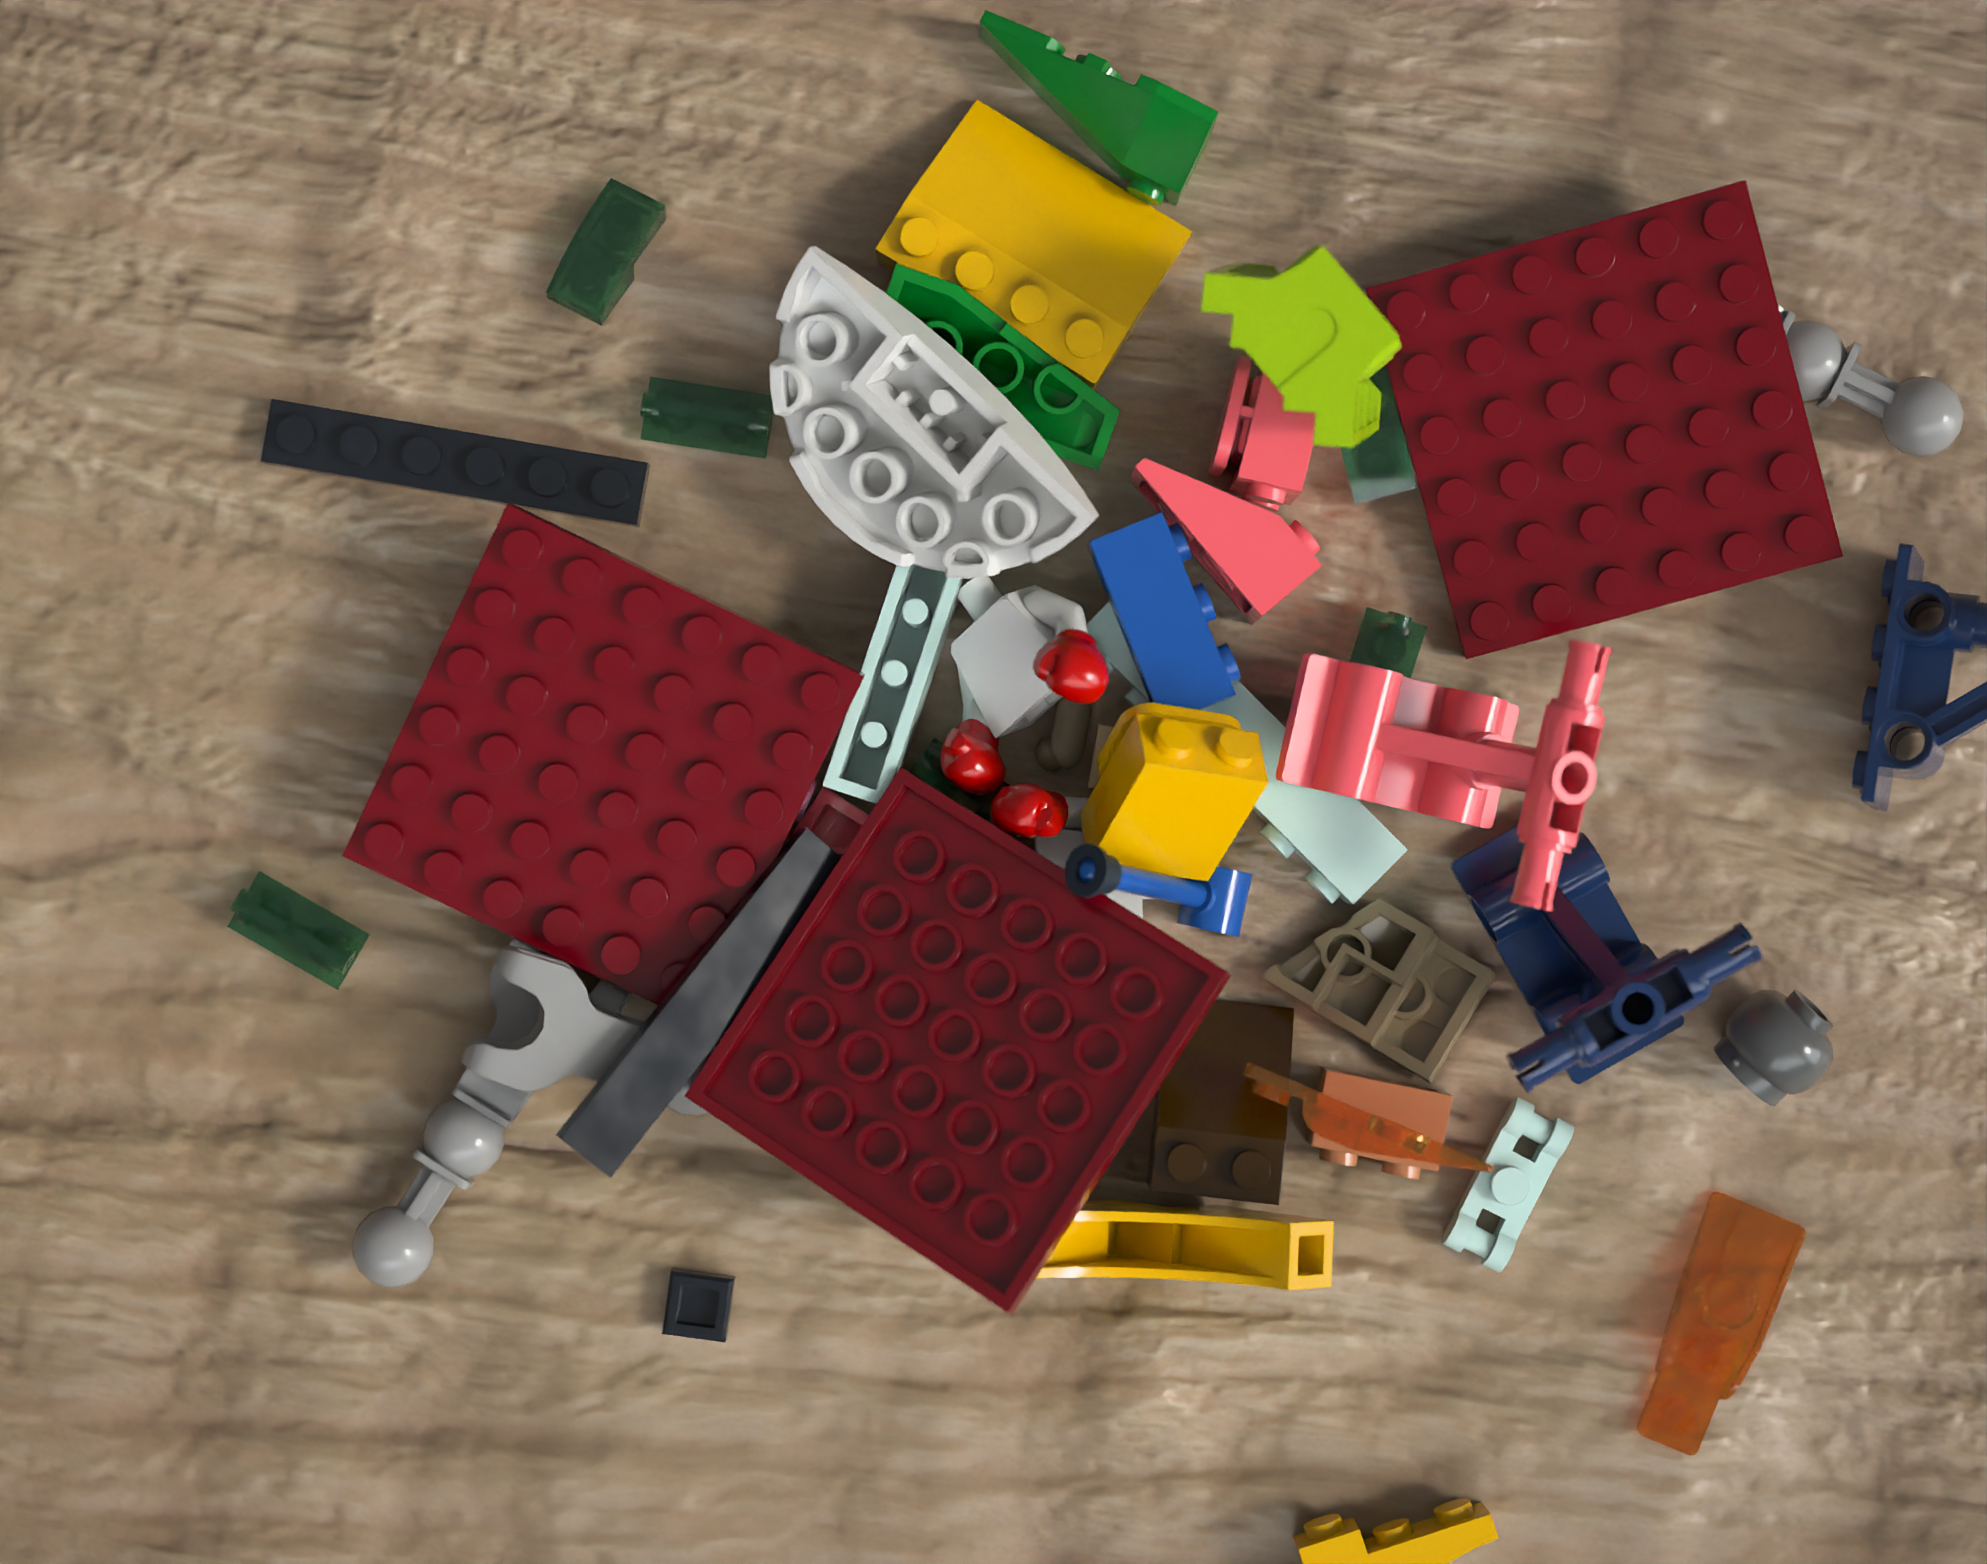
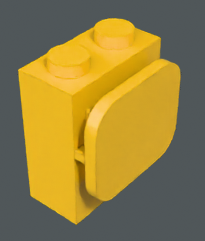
[1080,703,1269,881]

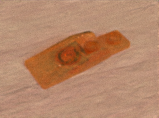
[1243,1062,1494,1172]
[1636,1192,1806,1455]

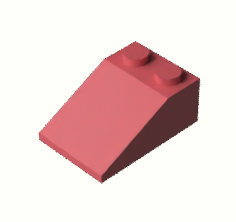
[1129,458,1322,625]

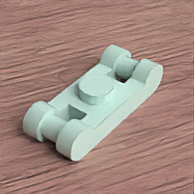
[1441,1096,1575,1273]

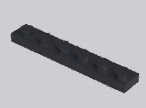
[261,399,650,528]

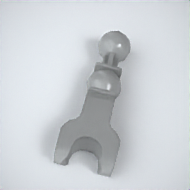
[1778,305,1963,457]
[352,938,632,1288]
[461,945,720,1121]

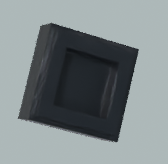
[662,1268,736,1343]

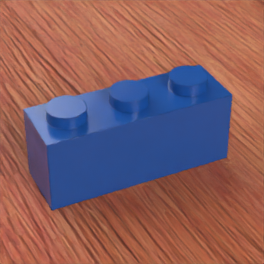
[1087,512,1241,710]

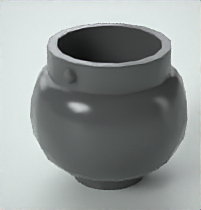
[1714,990,1833,1106]

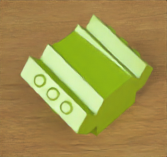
[1201,244,1401,448]

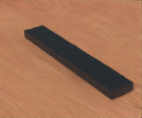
[556,826,841,1178]

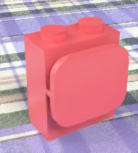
[1208,355,1315,512]

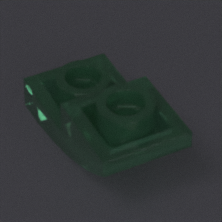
[546,178,667,326]
[1340,364,1417,504]

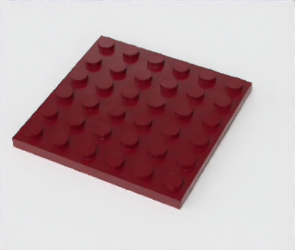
[1365,180,1843,659]
[342,503,865,1005]
[684,768,1231,1315]

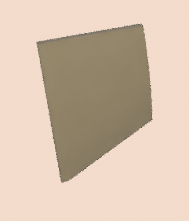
[1262,898,1496,1084]

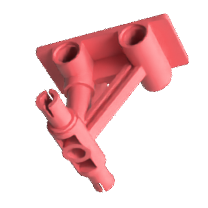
[1275,640,1612,911]

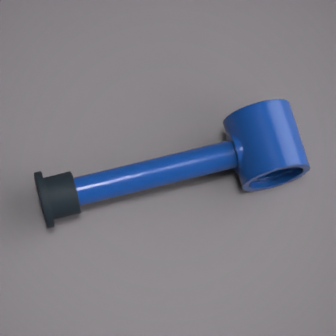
[1064,844,1253,937]

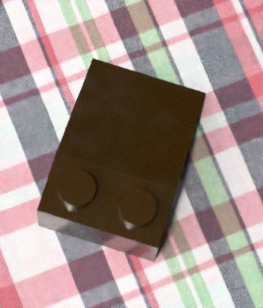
[1147,999,1294,1205]

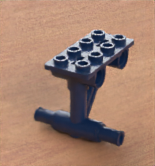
[1852,543,1987,811]
[1450,825,1762,1093]

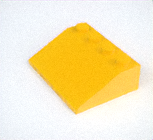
[875,99,1193,390]

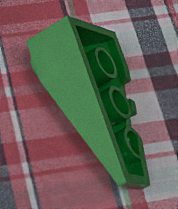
[980,10,1219,206]
[886,263,1120,471]

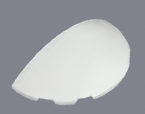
[770,246,1099,578]

